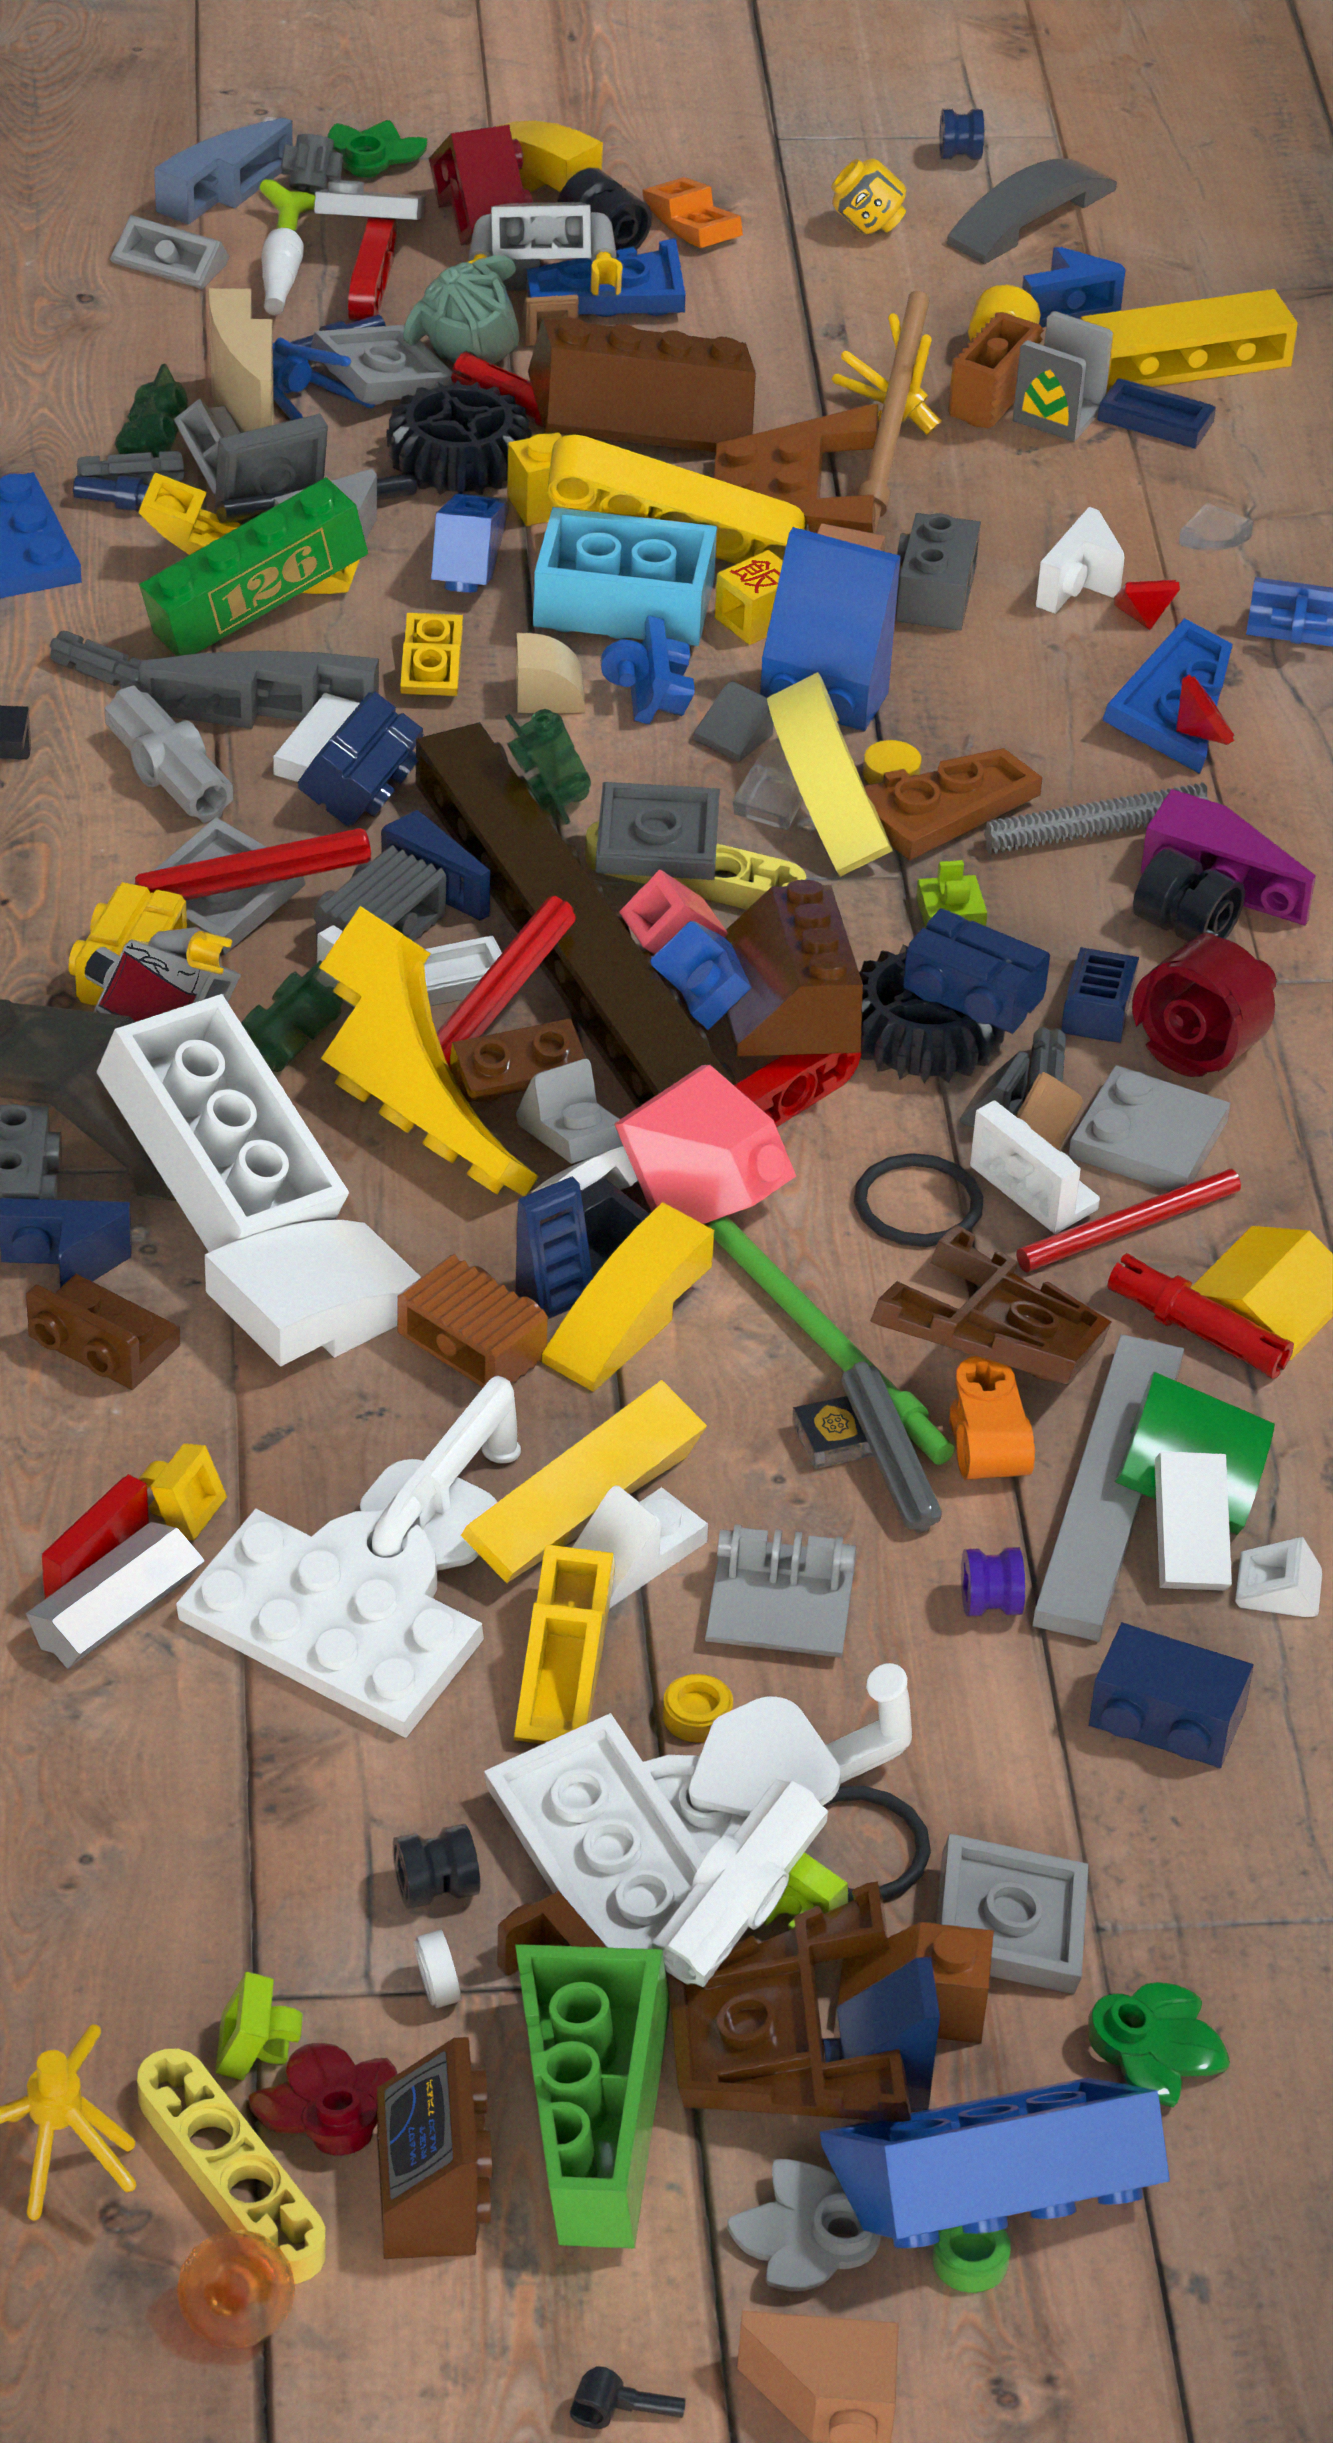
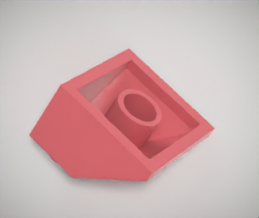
[614,1065,796,1224]

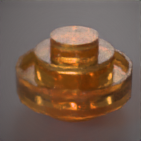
[177,2229,296,2349]

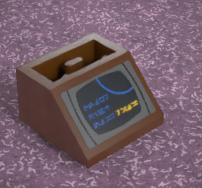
[377,2037,492,2259]

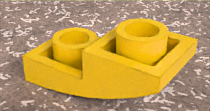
[400,613,463,696]

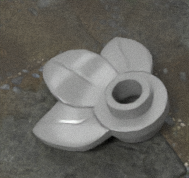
[727,2159,881,2291]

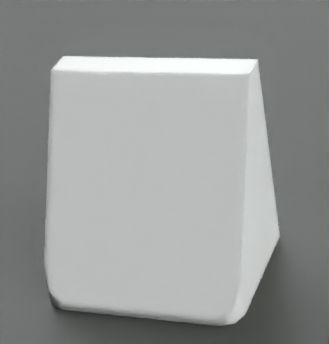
[1235,1537,1322,1617]

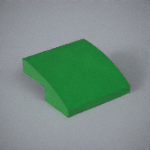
[1115,1372,1275,1535]

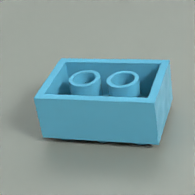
[533,507,717,646]

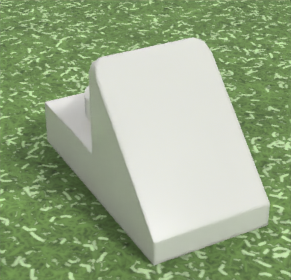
[1036,507,1125,614]
[572,1485,708,1609]

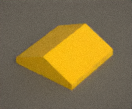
[1190,1226,1333,1360]

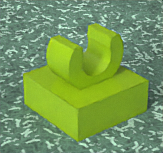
[916,860,987,929]
[763,1852,848,1930]
[215,1971,303,2081]

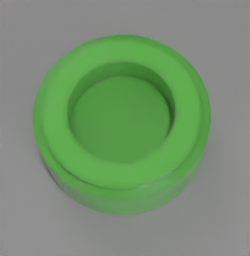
[932,2226,1011,2293]

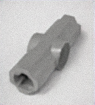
[104,685,233,823]

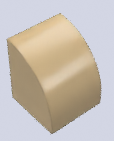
[515,633,585,713]

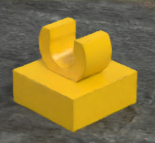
[138,1443,227,1541]

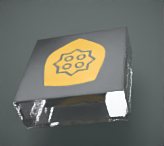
[792,1396,873,1469]

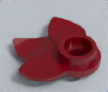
[248,2043,398,2156]

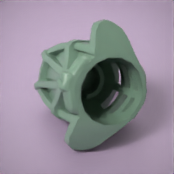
[403,255,519,365]

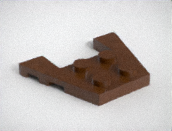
[870,1224,1112,1384]
[668,1881,912,2123]

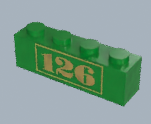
[139,477,368,656]

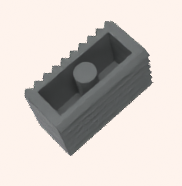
[314,845,446,945]

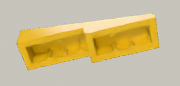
[460,1380,707,1583]

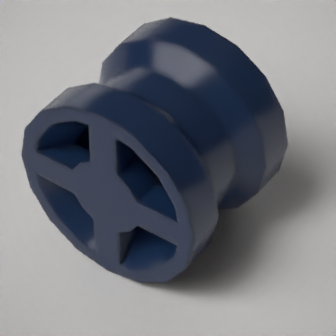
[939,109,984,160]

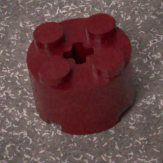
[1132,933,1277,1077]

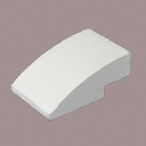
[205,1220,421,1367]

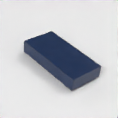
[1097,378,1216,449]

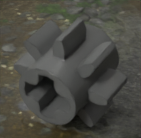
[281,134,343,194]

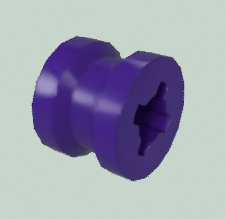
[961,1547,1025,1616]

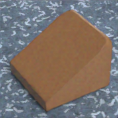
[521,295,578,346]
[1017,1072,1083,1150]

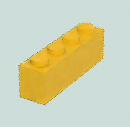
[1081,289,1298,394]

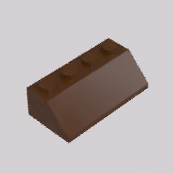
[528,318,756,452]
[724,880,863,1056]

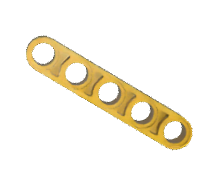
[547,435,805,564]

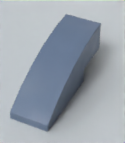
[154,118,293,225]

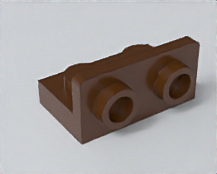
[449,1018,586,1103]
[26,1274,181,1391]

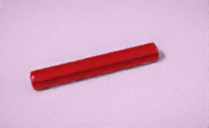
[135,828,372,901]
[436,896,576,1066]

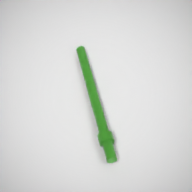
[709,1216,955,1465]

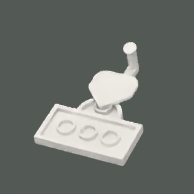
[176,1376,521,1738]
[484,1663,912,1949]

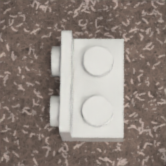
[970,1100,1100,1234]

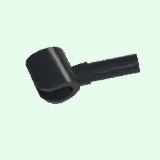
[570,2366,686,2429]

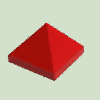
[1114,580,1180,630]
[1176,674,1235,745]

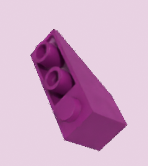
[1140,789,1316,926]

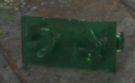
[115,363,188,458]
[505,709,592,825]
[241,960,344,1072]

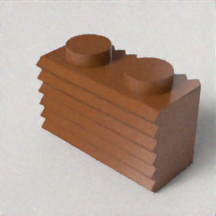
[948,312,1044,429]
[397,1254,548,1388]

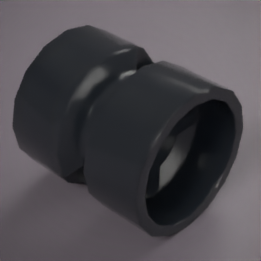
[557,168,652,250]
[1133,847,1245,942]

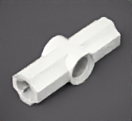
[652,1779,828,1987]

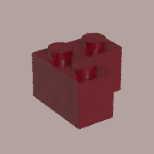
[428,124,533,245]

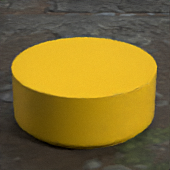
[863,740,922,785]
[663,1674,733,1743]

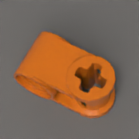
[949,1356,1035,1480]

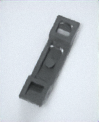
[947,158,1117,265]

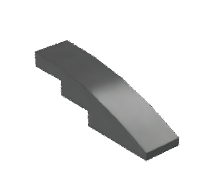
[139,651,379,729]

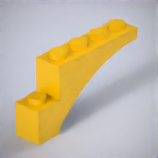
[319,906,539,1197]

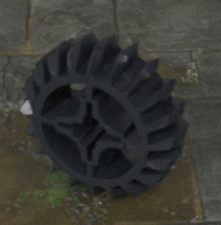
[386,380,532,495]
[859,944,1005,1084]

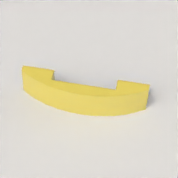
[767,672,893,877]

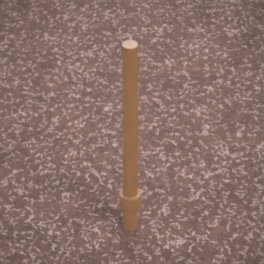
[857,291,930,534]

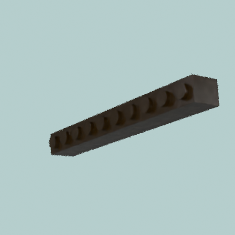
[415,722,736,1108]

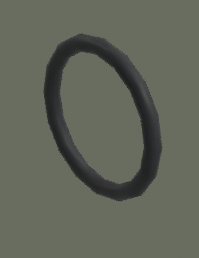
[854,1153,984,1247]
[823,1786,931,1902]

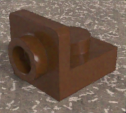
[497,1891,608,1976]

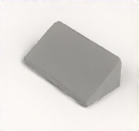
[110,215,229,289]

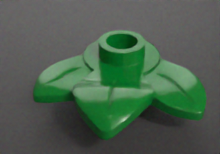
[328,120,427,178]
[1088,1982,1230,2108]

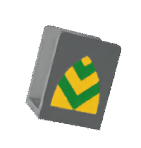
[1013,311,1113,442]

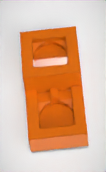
[642,177,743,248]

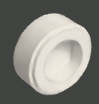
[414,1930,461,2008]

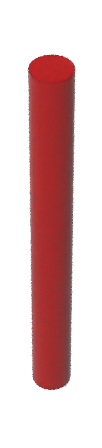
[1016,1169,1241,1272]

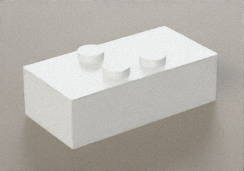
[96,994,349,1252]

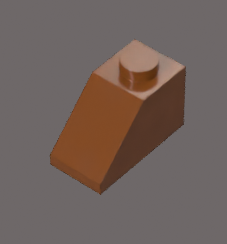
[837,1922,994,2043]

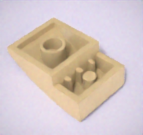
[209,288,274,433]

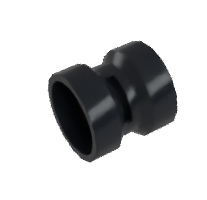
[392,1824,480,1909]

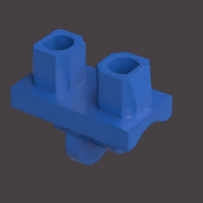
[1246,577,1333,647]
[600,615,695,725]

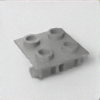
[705,1524,856,1658]

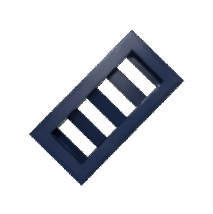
[381,810,490,921]
[1061,947,1139,1043]
[515,1176,593,1319]

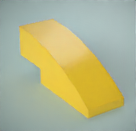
[497,120,603,192]
[542,1202,714,1392]
[514,1544,615,1744]

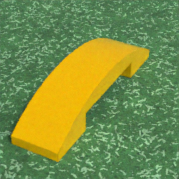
[139,473,360,594]

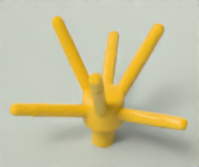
[832,313,942,435]
[0,2024,136,2220]

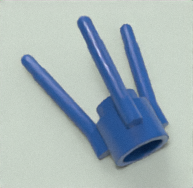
[273,337,376,420]

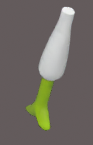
[259,179,315,315]

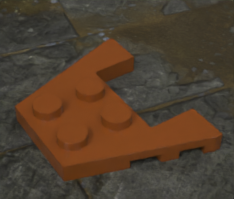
[714,404,880,534]

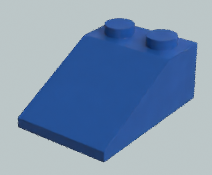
[760,527,900,731]

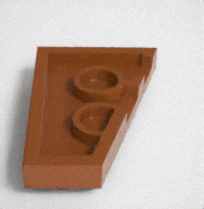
[864,748,1043,860]

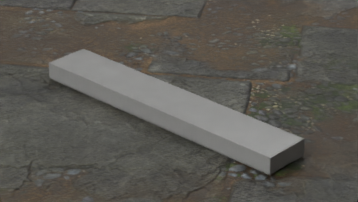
[1033,1334,1184,1642]

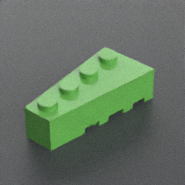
[515,1945,670,2248]

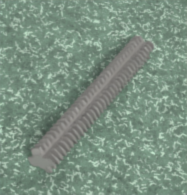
[984,782,1208,855]

